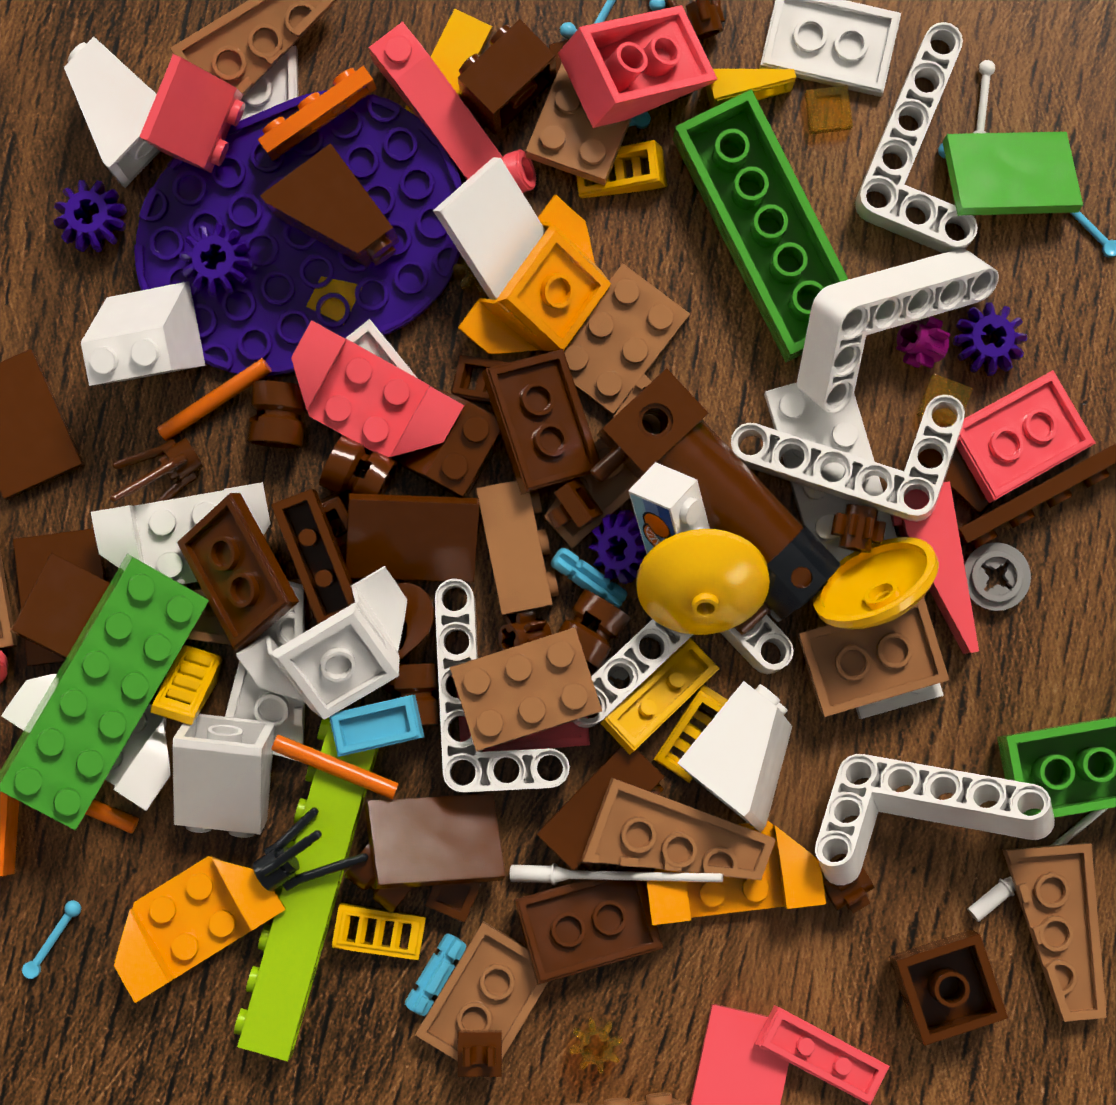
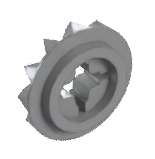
[964,543,1031,611]

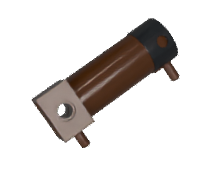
[590,368,841,635]

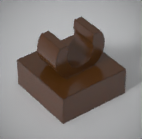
[547,479,604,529]
[458,1030,502,1077]

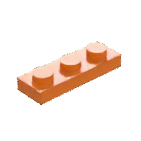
[258,65,377,161]

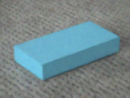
[329,695,425,757]

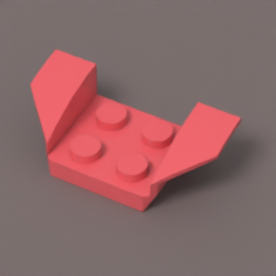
[291,320,464,457]

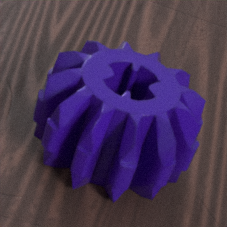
[54,180,127,252]
[179,223,254,297]
[953,303,1027,376]
[588,510,647,584]

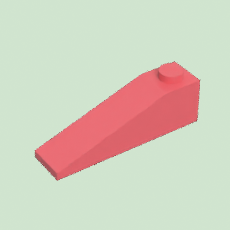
[369,21,503,181]
[890,481,979,654]

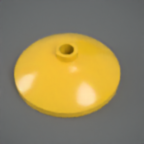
[636,529,770,635]
[813,537,939,629]

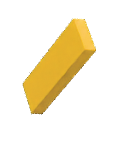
[600,638,720,754]

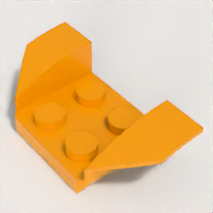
[458,194,611,354]
[647,820,826,925]
[114,856,286,1003]

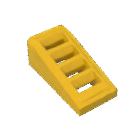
[705,69,796,109]
[576,140,667,198]
[150,645,222,725]
[653,684,728,783]
[332,903,426,960]

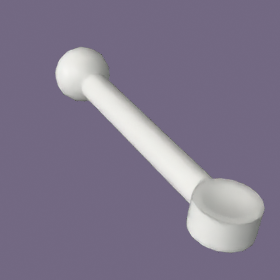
[974,60,995,133]

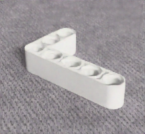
[855,22,978,253]
[797,248,999,414]
[731,395,965,522]
[435,578,570,792]
[572,614,794,728]
[815,754,1055,885]

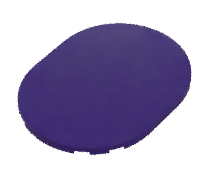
[134,90,462,377]

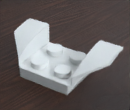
[91,482,271,584]
[236,566,407,720]
[1,674,171,811]

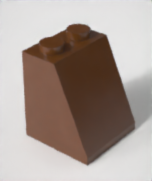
[260,143,399,267]

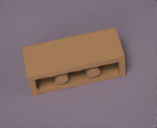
[476,480,559,617]

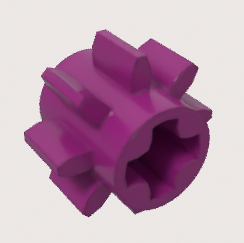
[896,316,950,369]

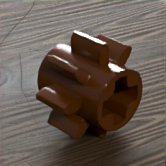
[831,504,887,553]
[498,610,552,650]
[823,857,874,914]

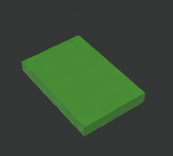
[943,132,1083,216]

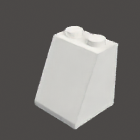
[64,36,160,188]
[81,282,206,386]
[678,681,792,833]
[173,714,276,838]

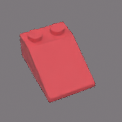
[558,5,717,128]
[140,54,245,173]

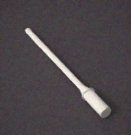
[967,808,1108,922]
[510,863,723,885]

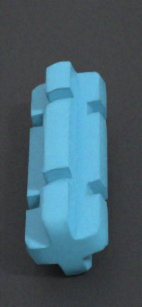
[551,548,627,608]
[405,933,466,1016]

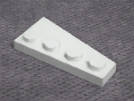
[225,581,306,761]

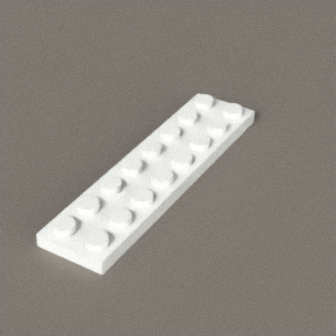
[764,383,944,719]

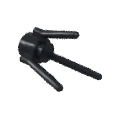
[253,807,368,891]

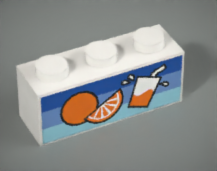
[629,462,710,554]

